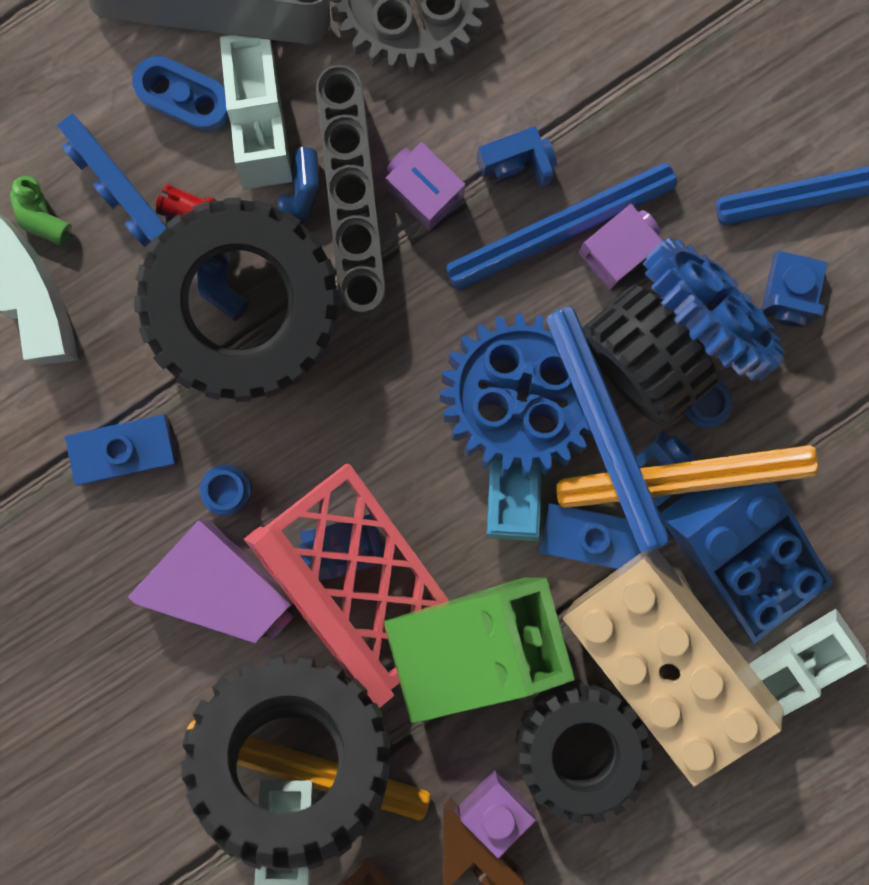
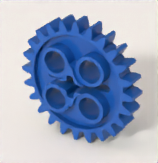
[644,237,785,381]
[440,313,603,478]

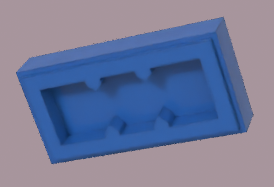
[65,414,178,486]
[538,503,642,569]

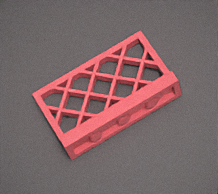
[244,464,449,708]

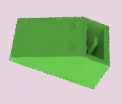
[383,577,575,723]

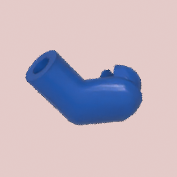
[278,147,319,223]
[196,252,249,321]

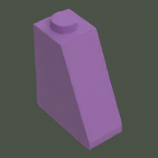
[128,519,294,643]

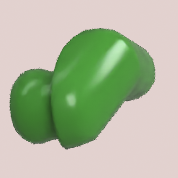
[10,176,72,246]

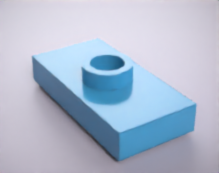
[486,459,541,542]

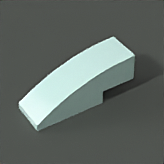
[220,35,293,190]
[0,214,79,366]
[749,609,867,717]

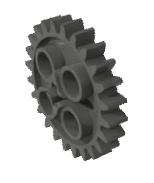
[330,0,489,76]

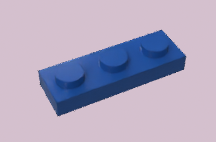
[56,113,167,248]

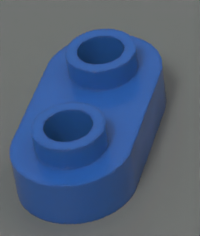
[132,56,229,133]

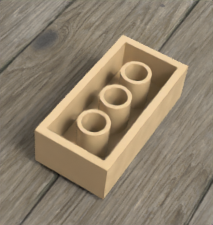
[562,549,783,786]

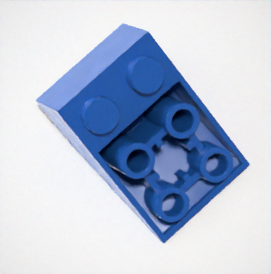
[660,453,834,644]

